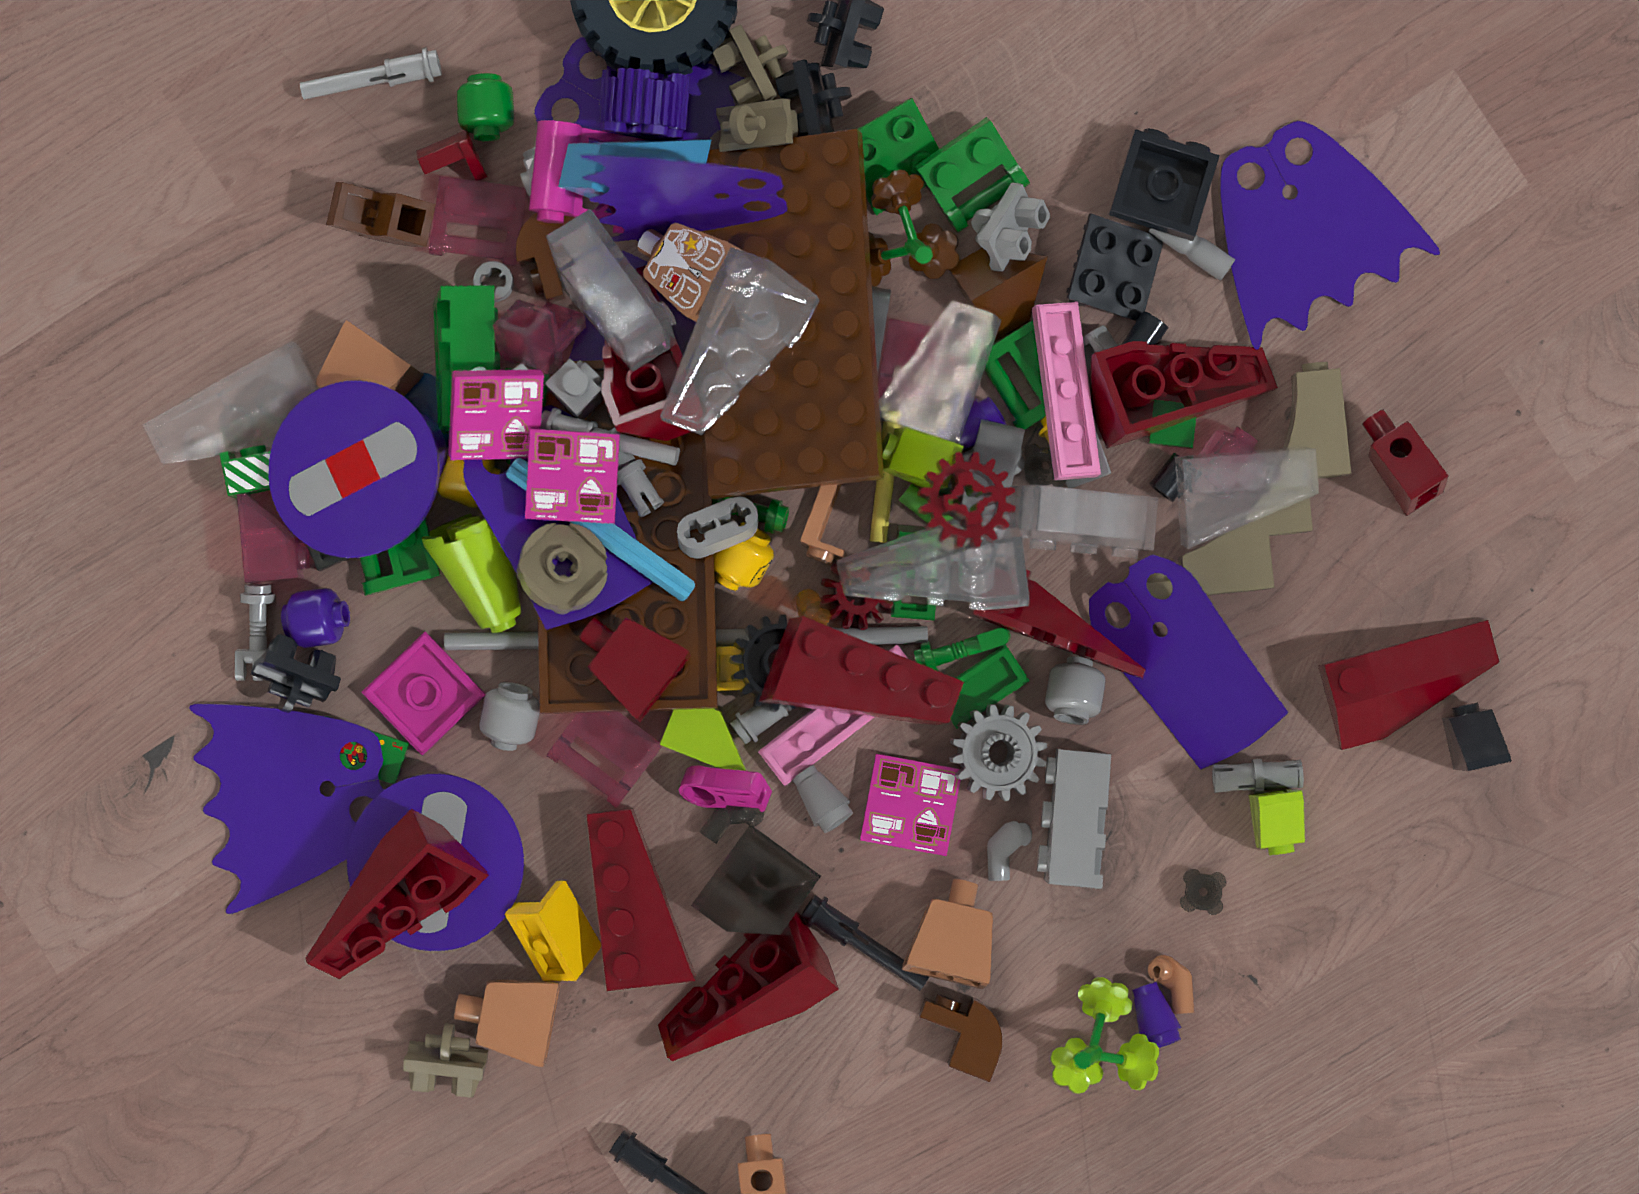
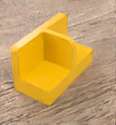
[505,881,601,981]

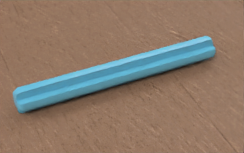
[506,458,695,601]

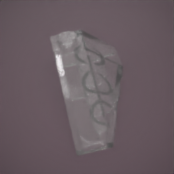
[660,247,819,435]
[143,341,320,464]
[837,509,1029,610]

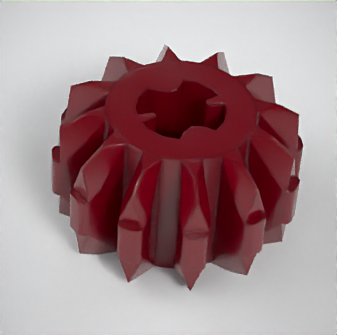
[819,556,894,631]

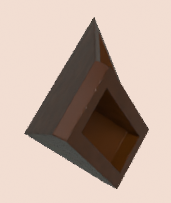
[949,247,1048,344]

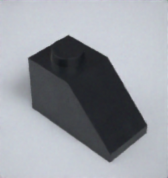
[1442,702,1512,771]

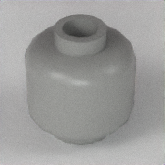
[1045,656,1106,725]
[479,682,540,751]

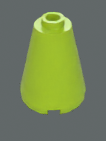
[421,513,522,633]

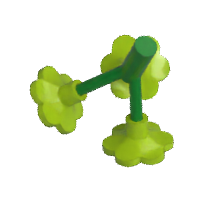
[1050,977,1159,1094]

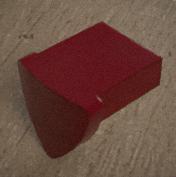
[416,131,488,182]

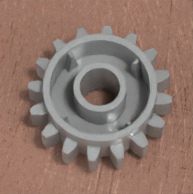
[949,704,1047,801]

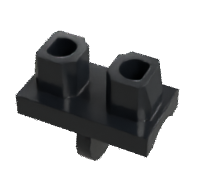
[807,0,884,70]
[775,59,852,138]
[251,634,341,713]

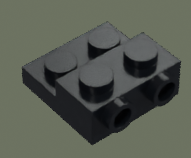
[1109,128,1220,241]

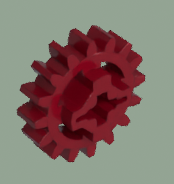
[917,452,1016,550]

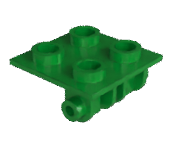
[858,98,939,216]

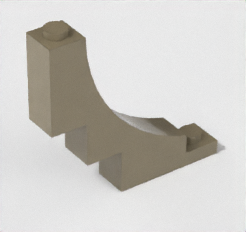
[1147,362,1351,599]

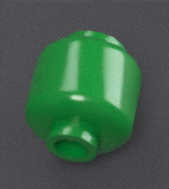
[457,73,515,142]

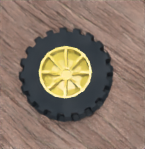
[570,0,738,79]

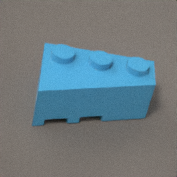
[558,139,712,198]

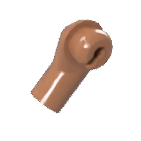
[1148,955,1194,1014]

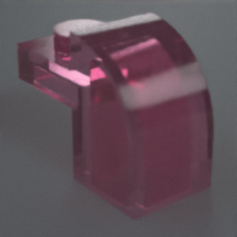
[493,299,586,374]

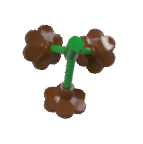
[868,170,959,287]

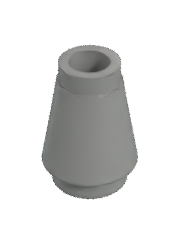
[793,765,853,833]

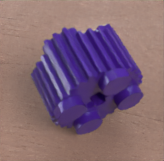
[598,68,690,139]

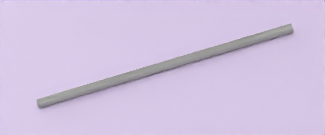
[444,626,928,650]

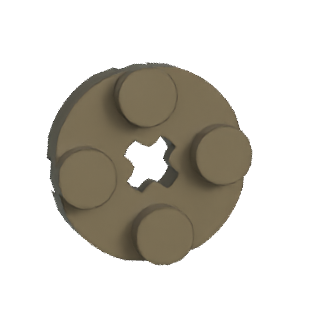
[517,523,608,614]

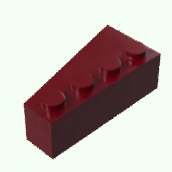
[759,616,964,725]
[586,808,697,991]

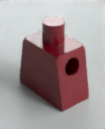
[1362,409,1449,516]
[579,618,691,722]

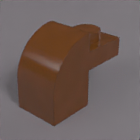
[326,182,436,247]
[516,213,588,304]
[919,994,1003,1082]

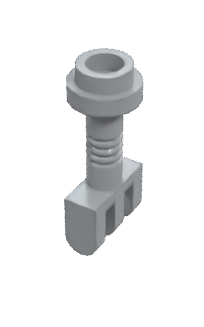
[235,584,275,681]

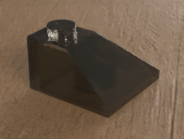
[691,824,821,934]

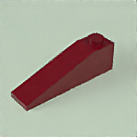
[601,265,708,441]
[1091,341,1278,449]
[973,563,1146,679]
[1318,620,1500,750]
[305,808,489,979]

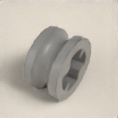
[473,261,514,302]

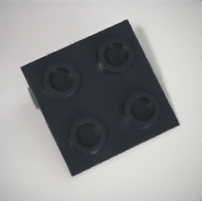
[1066,213,1164,321]

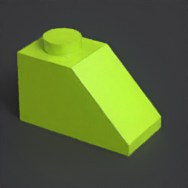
[882,427,964,488]
[660,709,746,771]
[1248,789,1305,855]

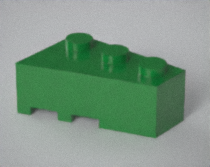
[433,285,500,434]

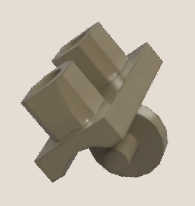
[712,24,789,105]
[716,99,798,152]
[403,1023,489,1098]

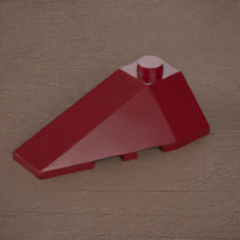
[658,901,839,1061]

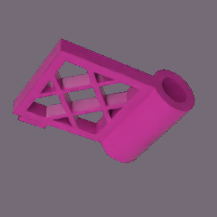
[529,120,645,234]

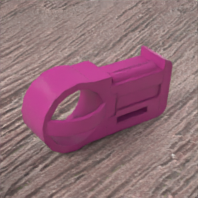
[679,765,772,812]

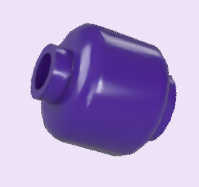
[281,588,350,648]

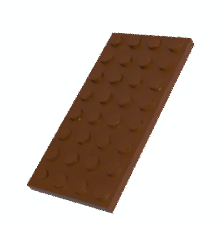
[699,128,884,499]
[533,357,718,714]

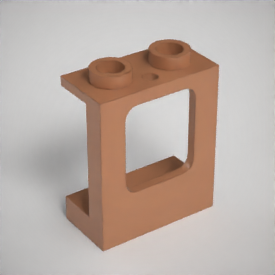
[800,484,846,565]

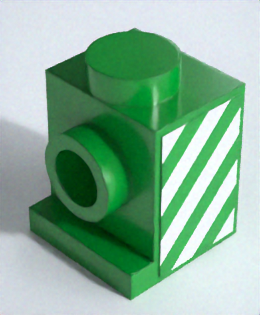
[219,445,271,498]

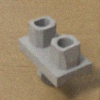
[971,183,1050,272]

